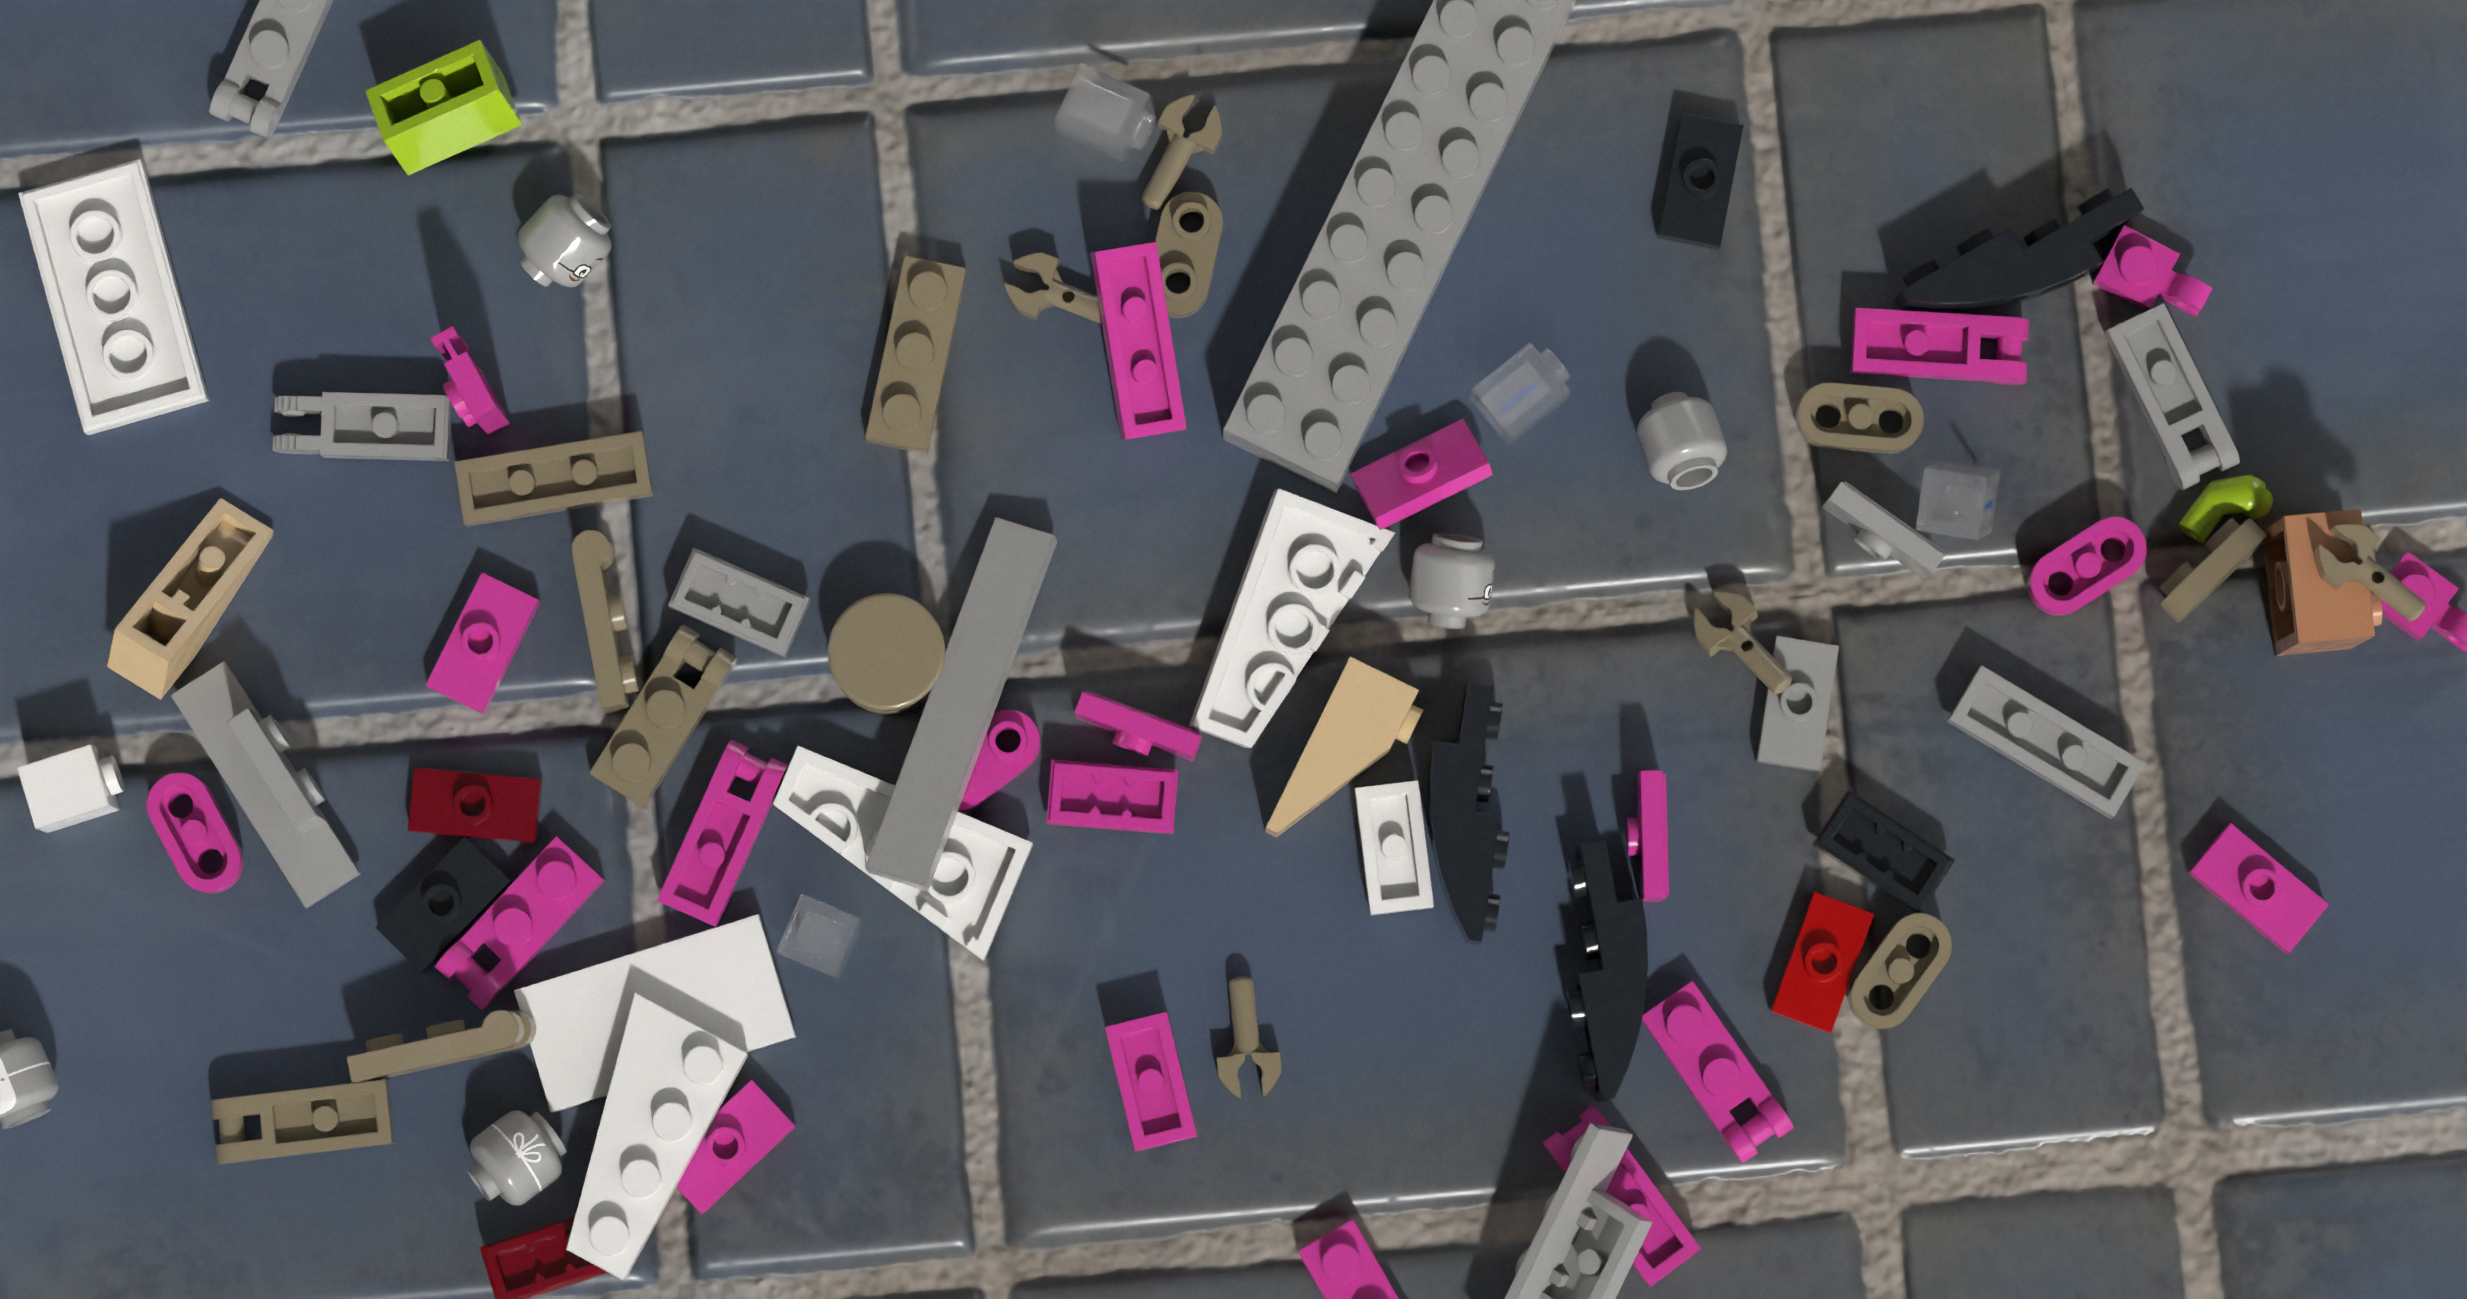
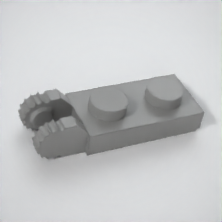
[272,392,452,461]

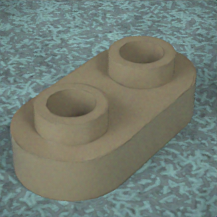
[1155,192,1223,318]
[1796,383,1924,454]
[2160,518,2268,624]
[1848,913,1952,1029]

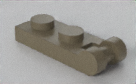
[572,530,640,714]
[589,624,738,809]
[347,1010,536,1082]
[210,1079,395,1165]

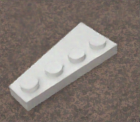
[1189,488,1395,749]
[773,746,1033,961]
[566,993,748,1281]

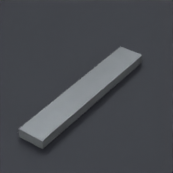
[865,517,1057,892]

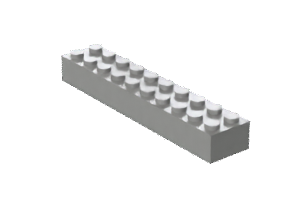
[1223,0,1577,494]

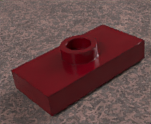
[408,768,543,844]
[479,1216,609,1299]

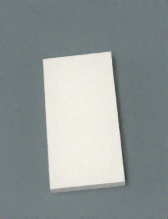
[18,159,209,435]
[514,915,797,1113]

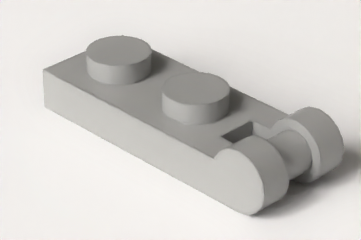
[209,0,334,138]
[2104,303,2240,490]

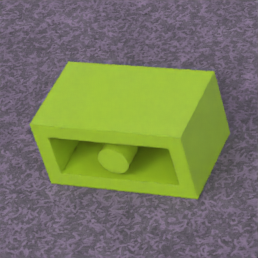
[365,40,523,175]

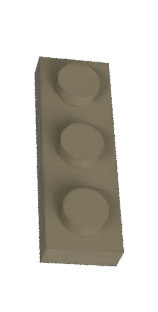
[865,255,967,455]
[454,431,654,527]

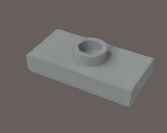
[1822,481,1945,580]
[668,548,811,658]
[1756,636,1839,772]

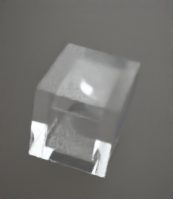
[1055,63,1157,162]
[1469,342,1570,446]
[1916,461,2000,540]
[776,893,864,980]

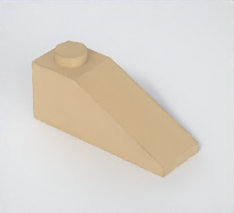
[107,498,274,700]
[1265,657,1423,838]

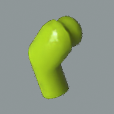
[2178,475,2273,543]

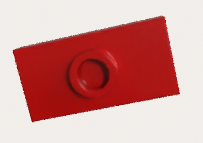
[1769,892,1874,1034]

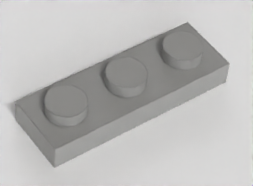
[1946,665,2146,819]

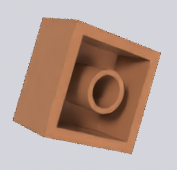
[2263,509,2382,656]

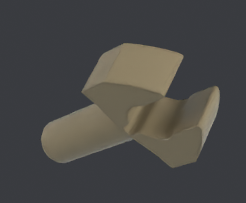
[1141,95,1222,210]
[1004,252,1102,324]
[2314,524,2426,621]
[1694,592,1792,694]
[1216,976,1282,1099]

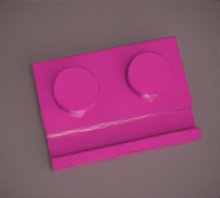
[430,326,511,436]

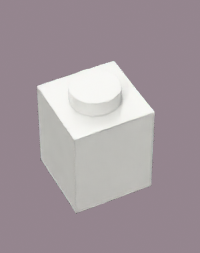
[17,744,124,833]

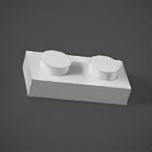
[1355,780,1434,916]

